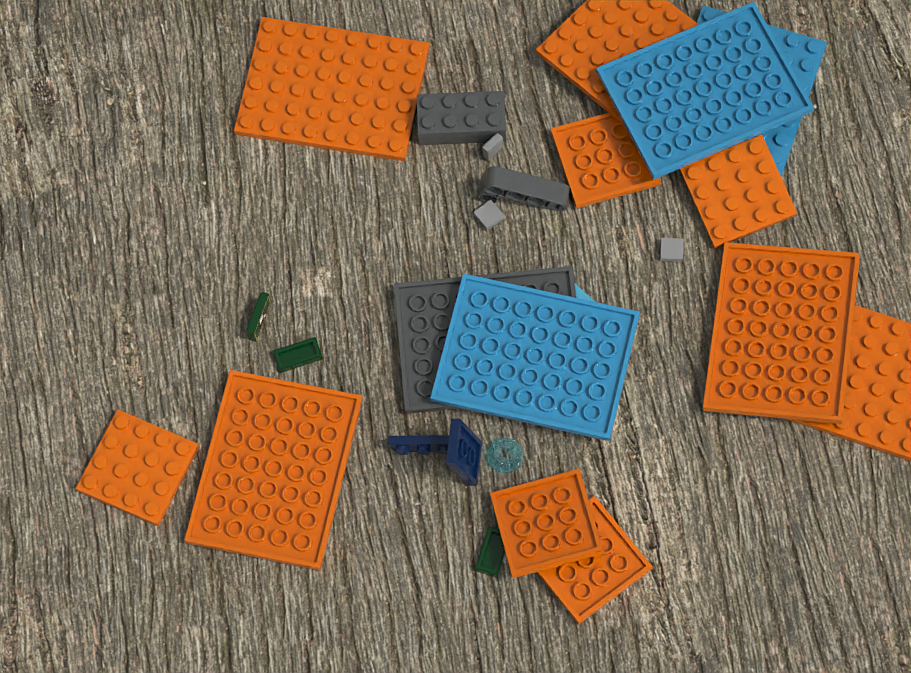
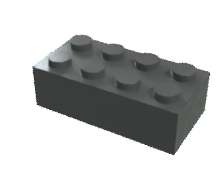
[417,91,506,145]

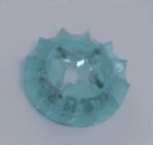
[487,437,524,473]

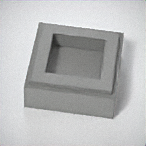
[482,133,503,162]
[473,200,504,231]
[660,238,684,262]

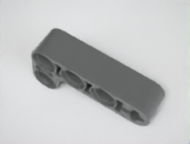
[478,166,570,211]

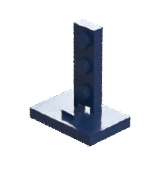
[387,418,482,486]

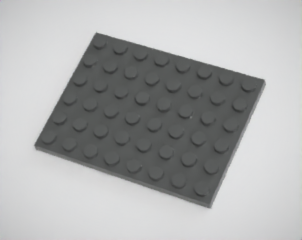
[394,266,576,414]

